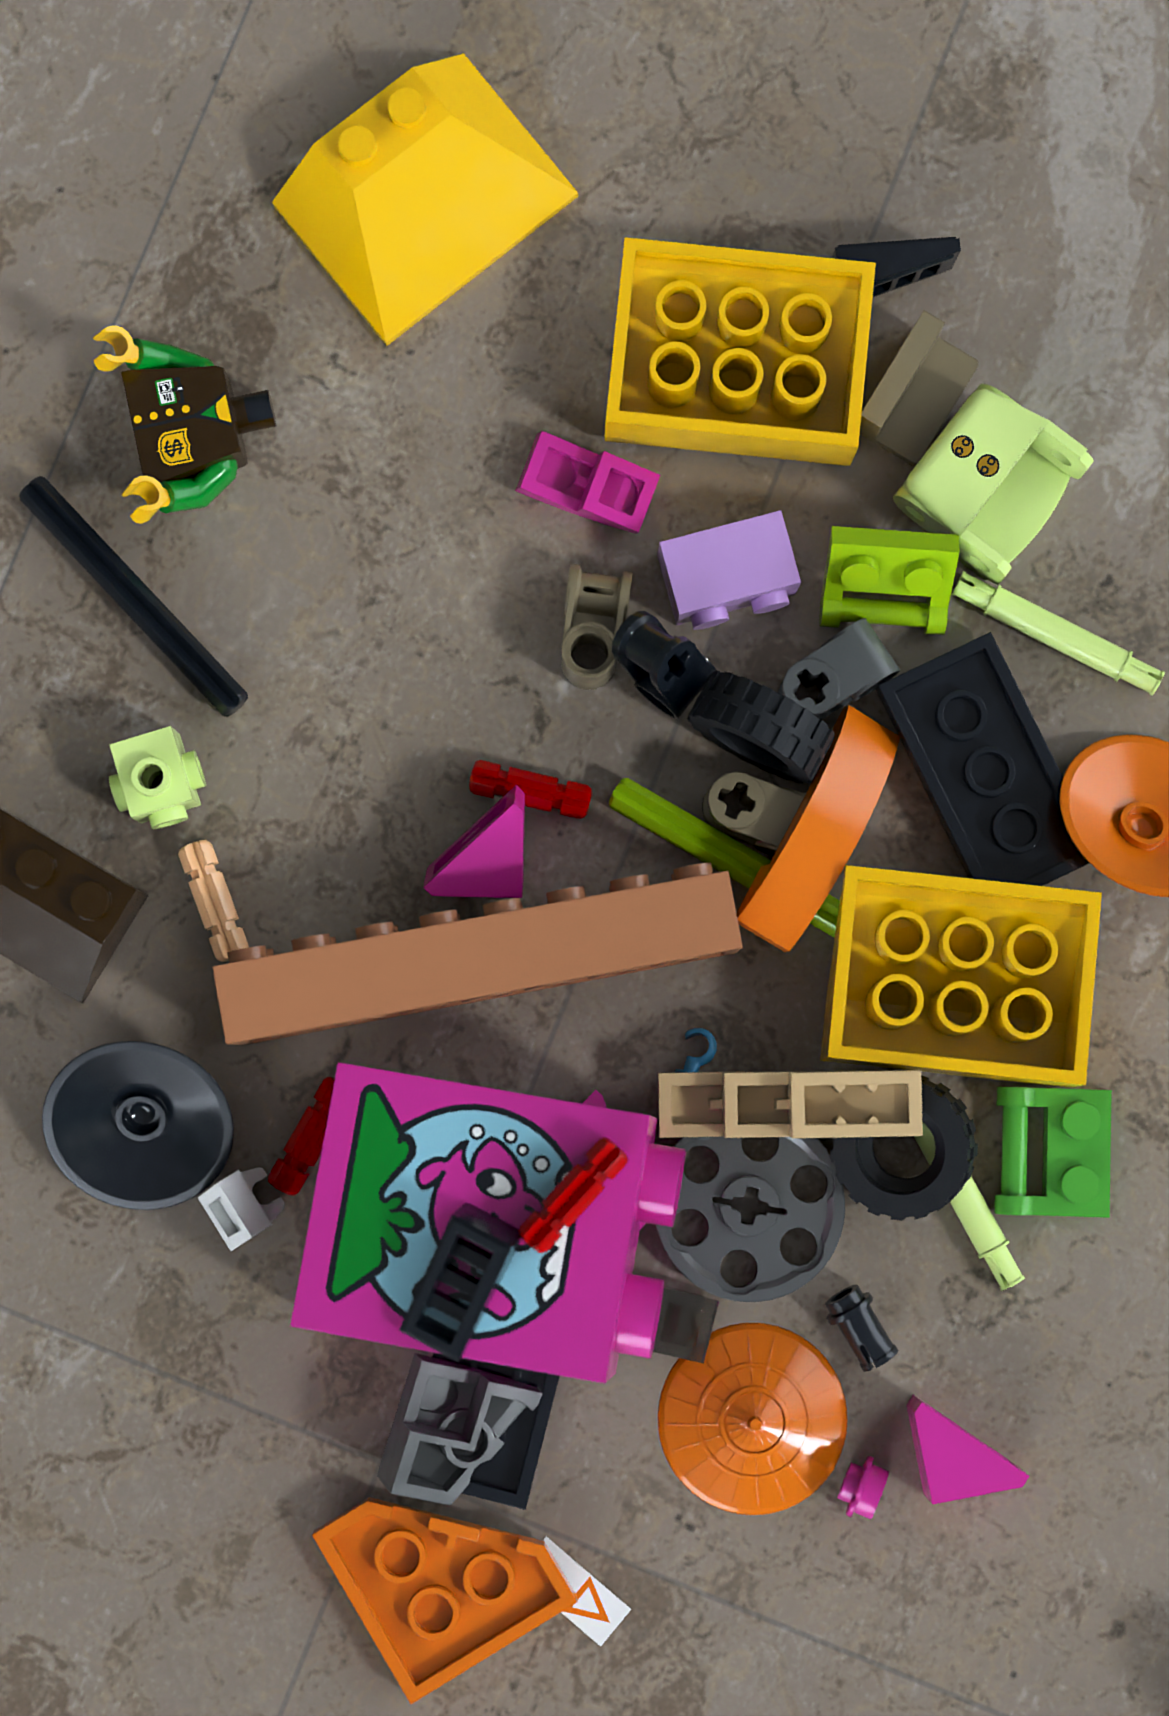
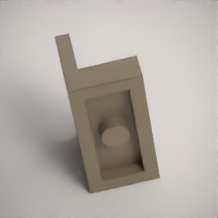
[860,310,979,466]

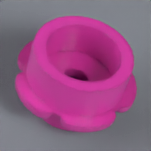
[837,1456,889,1520]

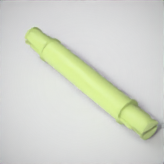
[951,571,1165,695]
[914,1122,1025,1291]

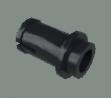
[825,1285,899,1372]

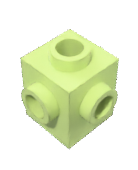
[109,726,206,829]

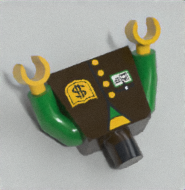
[93,325,277,524]

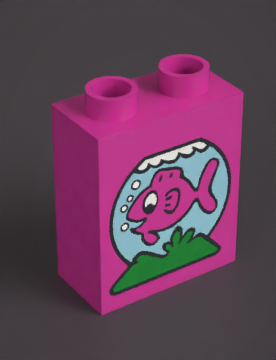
[290,1062,686,1384]

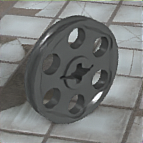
[656,1136,845,1302]

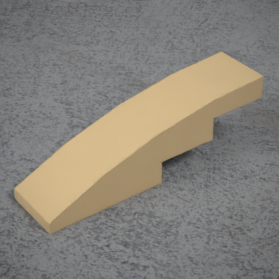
[657,1070,923,1138]

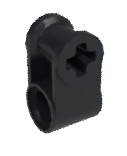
[612,610,717,720]

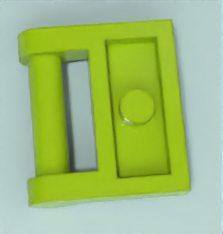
[819,526,960,635]

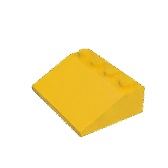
[604,237,876,466]
[820,865,1102,1088]

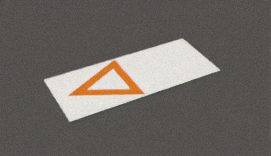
[542,1536,631,1646]

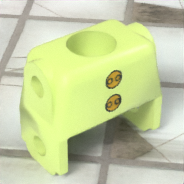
[893,384,1094,585]

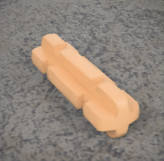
[178,840,249,962]

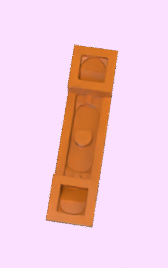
[736,705,900,953]

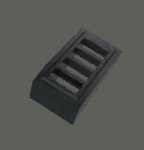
[832,237,961,297]
[399,1203,521,1362]

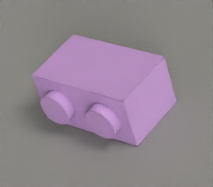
[657,510,801,630]

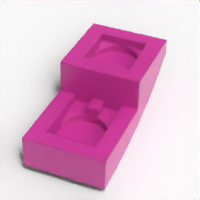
[515,431,660,534]

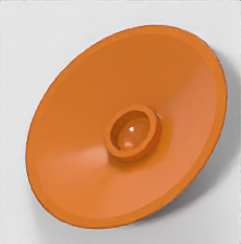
[1060,735,1169,897]
[658,1323,848,1515]

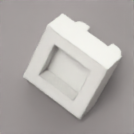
[198,1168,285,1251]

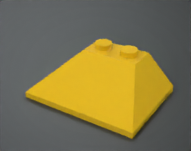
[272,54,578,346]

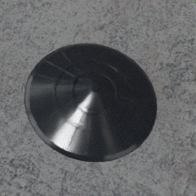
[42,1041,234,1210]

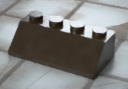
[0,807,149,1003]

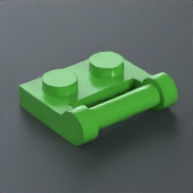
[994,1087,1112,1218]

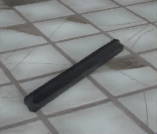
[19,476,248,717]

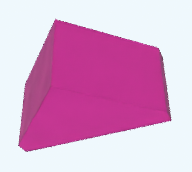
[423,785,525,898]
[906,1394,1030,1505]

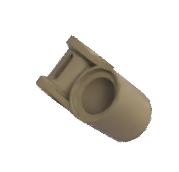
[561,564,633,690]
[702,772,806,857]

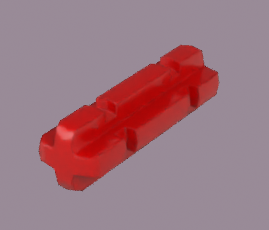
[469,760,592,819]
[268,1077,335,1196]
[518,1137,628,1253]

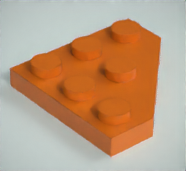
[312,1497,578,1704]

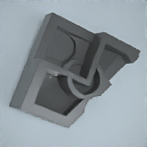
[377,1353,542,1505]

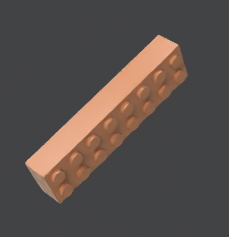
[212,862,743,1046]

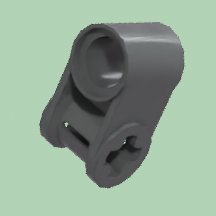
[777,618,900,720]

